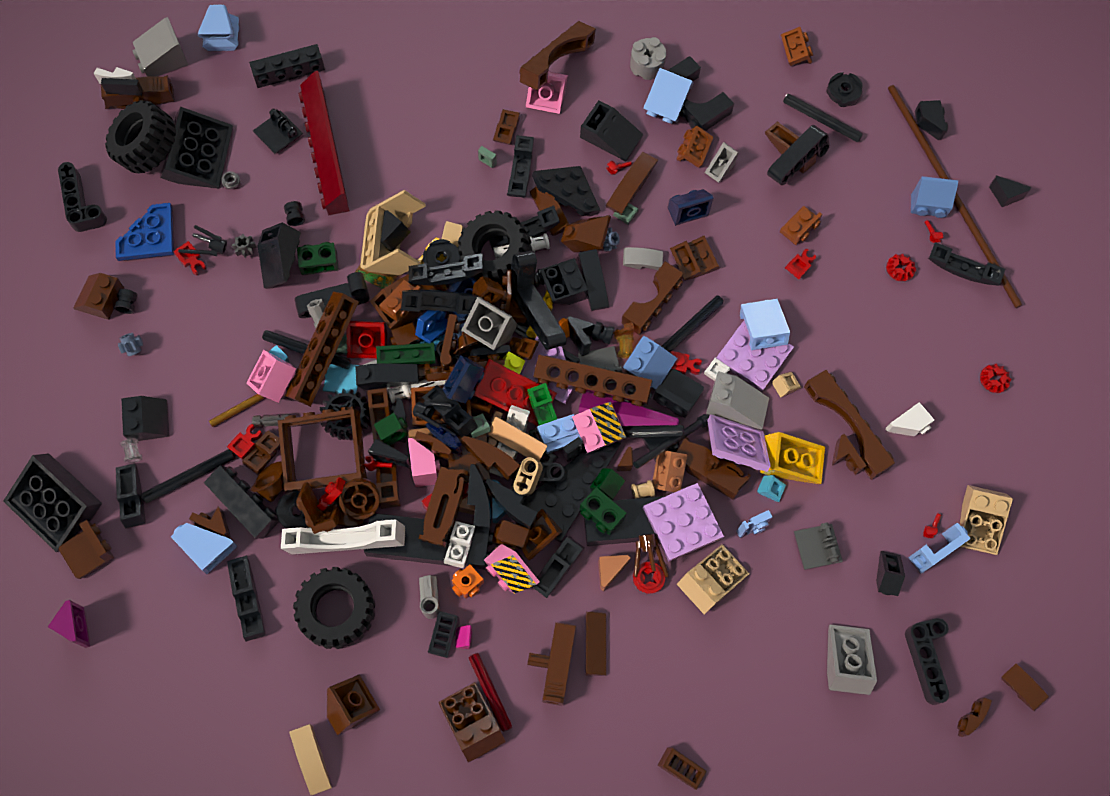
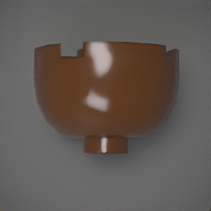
[339,478,380,519]

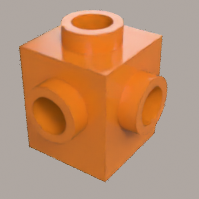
[451,564,484,599]

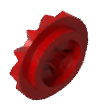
[886,254,916,281]
[980,363,1012,393]
[633,562,665,594]

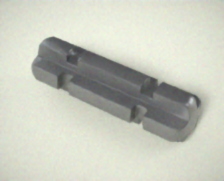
[252,414,290,427]

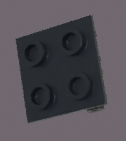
[253,108,303,154]

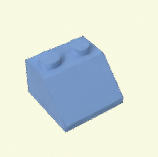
[911,176,958,218]
[623,335,678,390]

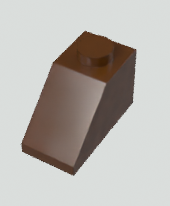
[472,276,505,305]

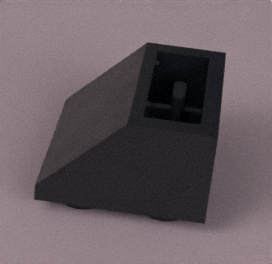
[540,258,588,305]

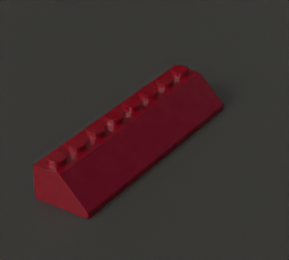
[298,71,350,216]

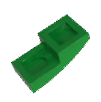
[527,383,557,426]

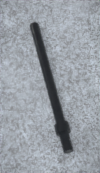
[633,414,710,469]

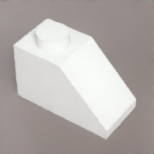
[885,402,934,436]

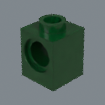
[374,413,409,446]
[590,468,626,500]

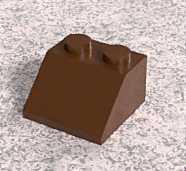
[73,273,124,320]

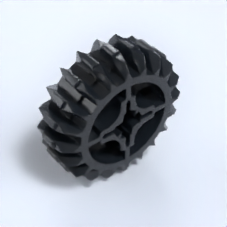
[320,389,371,440]

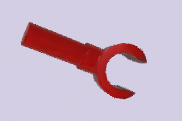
[606,161,632,175]
[925,220,943,243]
[363,456,393,471]
[923,513,942,539]

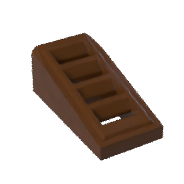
[658,747,707,790]

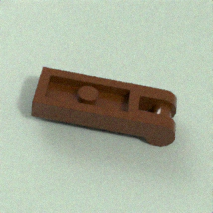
[440,314,461,369]

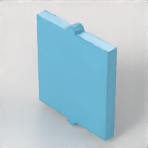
[323,364,360,394]

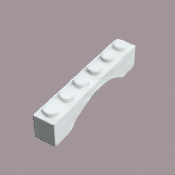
[281,520,405,554]

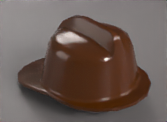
[454,332,488,357]
[251,461,284,502]

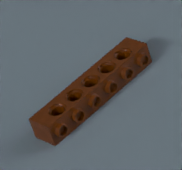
[285,292,359,407]
[533,355,653,407]

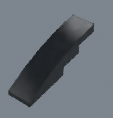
[227,555,266,642]

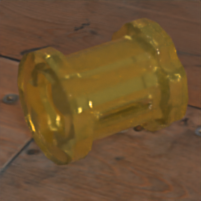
[617,335,634,359]

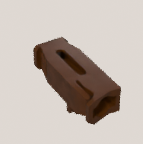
[101,75,175,109]
[677,437,751,500]
[418,467,469,548]
[527,622,576,706]

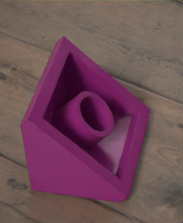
[48,600,90,648]

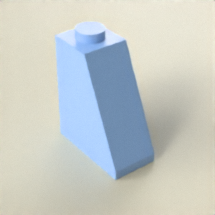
[171,523,238,574]

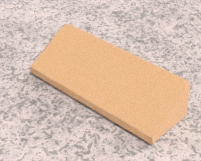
[488,417,547,461]

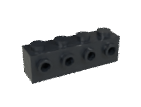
[249,44,325,88]
[204,465,279,539]

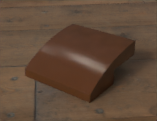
[670,236,720,280]

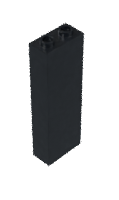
[584,496,665,546]
[364,513,494,570]

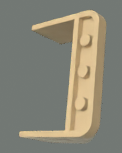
[360,190,426,275]

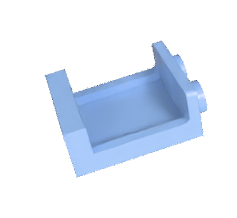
[643,68,694,124]
[740,299,790,350]
[908,523,970,573]

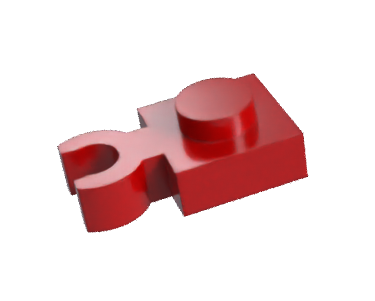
[173,241,206,276]
[785,249,816,279]
[670,351,702,375]
[227,424,263,460]
[316,477,346,511]

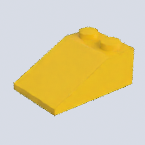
[760,432,825,484]

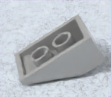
[706,371,769,430]
[827,624,877,695]

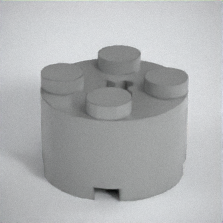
[630,37,666,80]

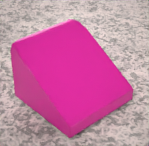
[455,625,472,649]

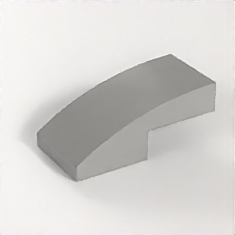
[623,247,663,270]

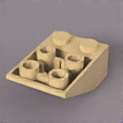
[960,485,1013,555]
[677,544,750,614]

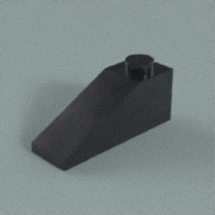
[355,364,419,391]

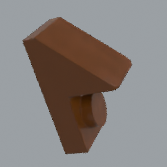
[832,434,867,475]
[189,506,231,539]
[492,520,531,549]

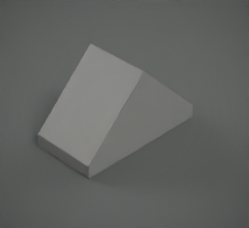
[705,142,739,183]

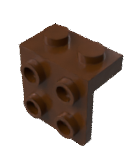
[500,270,526,323]
[296,482,342,534]
[59,520,114,579]

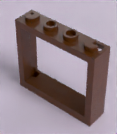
[278,407,367,492]

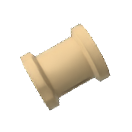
[631,480,655,499]

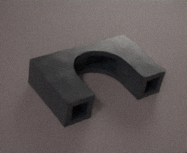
[667,56,734,131]

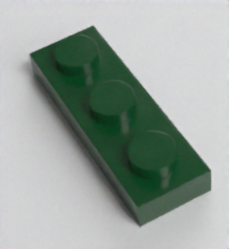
[376,343,436,364]

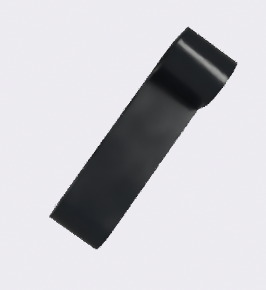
[767,125,830,185]
[58,162,107,232]
[294,272,370,318]
[905,618,949,705]

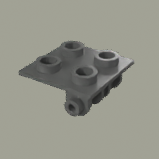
[578,346,622,386]
[794,522,843,570]

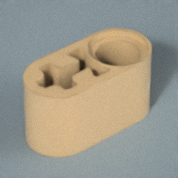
[513,457,543,496]

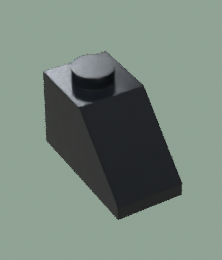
[876,551,905,596]

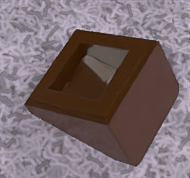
[617,447,633,471]

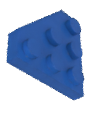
[115,203,174,261]

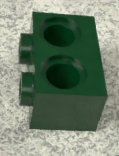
[297,242,339,275]
[580,487,627,535]

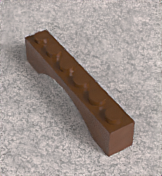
[519,21,596,91]
[804,370,895,480]
[367,388,401,509]

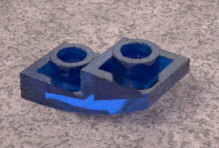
[425,423,462,455]

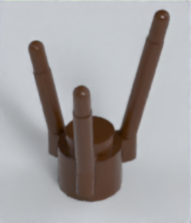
[634,534,669,578]

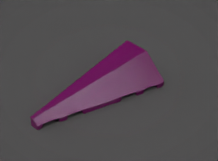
[579,391,679,426]

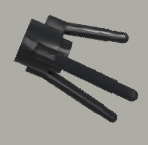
[178,225,227,257]
[413,399,457,437]

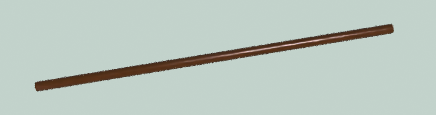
[888,85,1022,308]

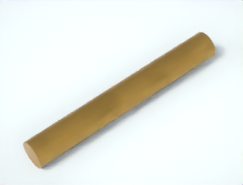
[209,393,264,427]

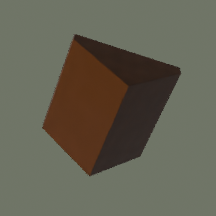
[522,508,563,561]

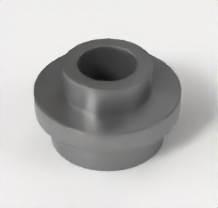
[221,171,240,189]

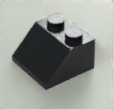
[121,396,169,442]

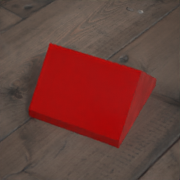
[346,321,388,358]

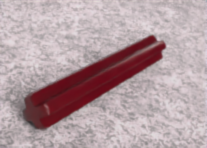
[469,653,512,732]

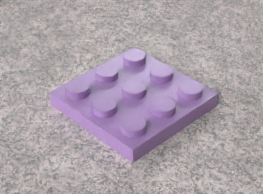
[716,321,794,392]
[707,414,771,472]
[643,483,724,562]

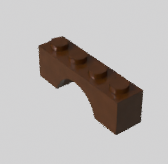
[621,261,683,335]

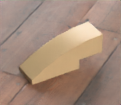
[289,724,332,796]

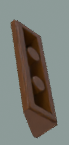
[530,186,569,236]
[586,611,606,676]

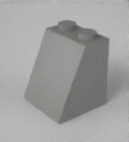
[132,17,188,76]
[461,297,518,350]

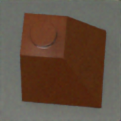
[561,215,611,253]
[327,674,380,735]

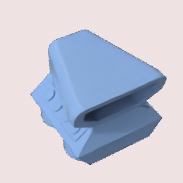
[198,5,239,51]

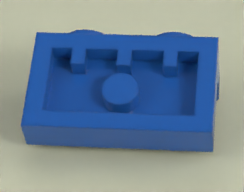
[415,310,448,343]

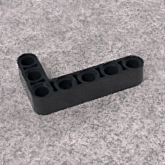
[511,250,566,350]

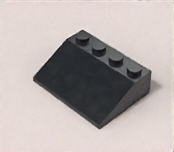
[160,106,233,189]
[3,453,102,552]

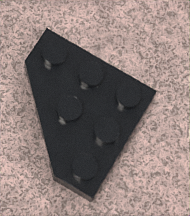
[532,166,600,216]

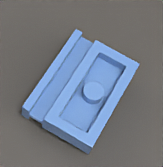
[537,414,582,454]
[736,510,772,538]

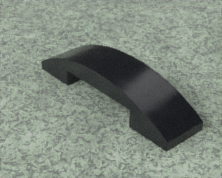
[507,135,534,198]
[489,205,560,250]
[928,242,1006,286]
[409,253,484,285]
[400,290,479,315]

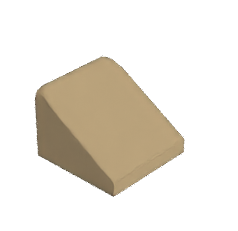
[442,221,463,247]
[772,372,801,397]

